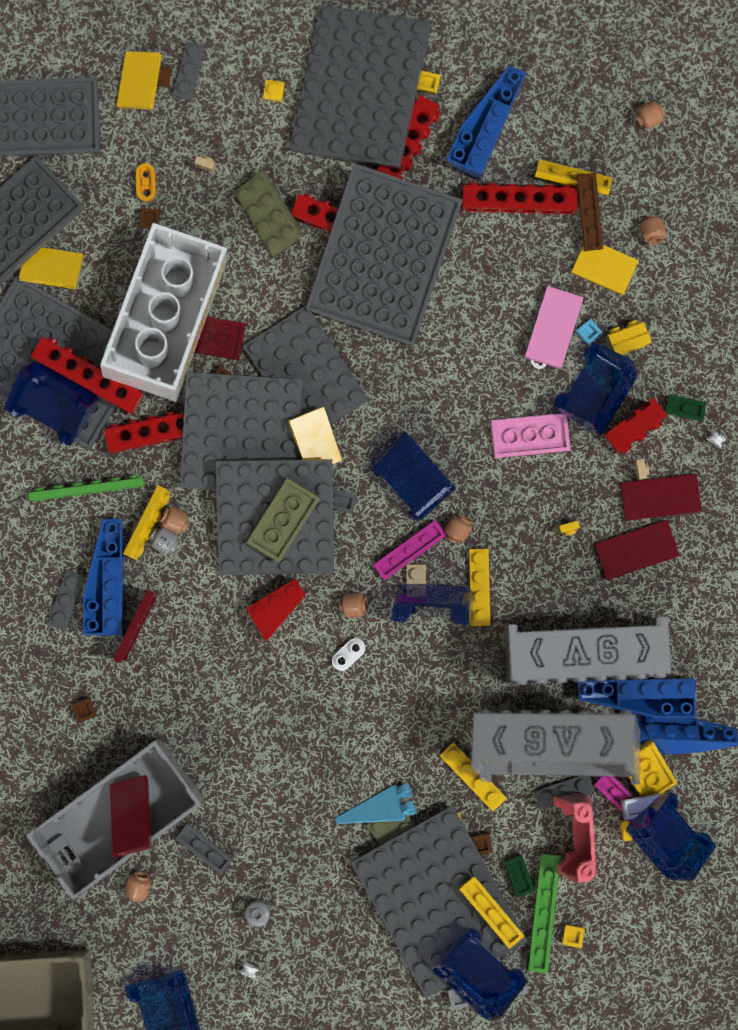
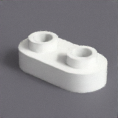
[332,638,365,671]

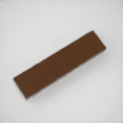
[576,173,603,252]

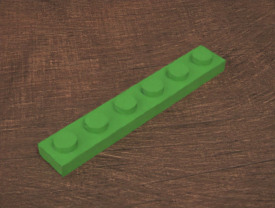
[28,475,146,502]
[528,853,561,973]

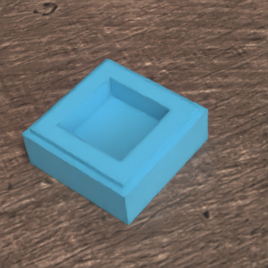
[576,318,603,345]

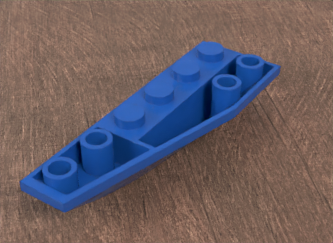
[446,66,526,180]
[83,519,125,636]
[578,678,696,718]
[619,710,738,754]

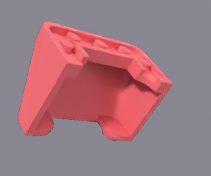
[553,793,596,883]

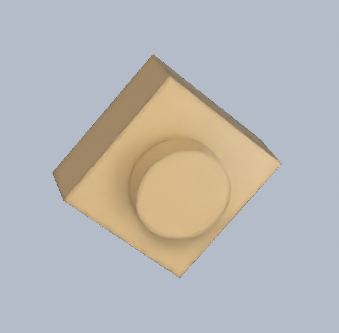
[194,156,216,173]
[634,459,649,481]
[406,565,426,584]

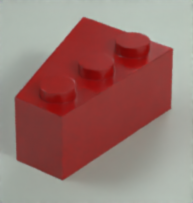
[603,397,668,454]
[246,579,306,642]

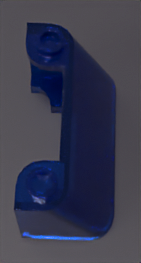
[553,342,638,435]
[3,362,99,446]
[370,431,456,522]
[391,584,474,626]
[626,792,717,881]
[432,927,528,1021]
[125,970,200,1030]

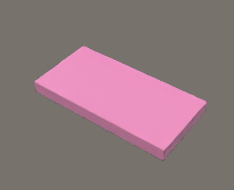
[524,286,584,369]
[490,413,571,458]

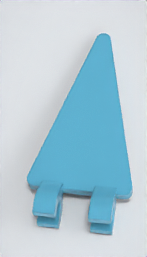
[335,784,417,824]

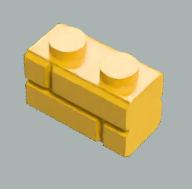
[606,320,651,358]

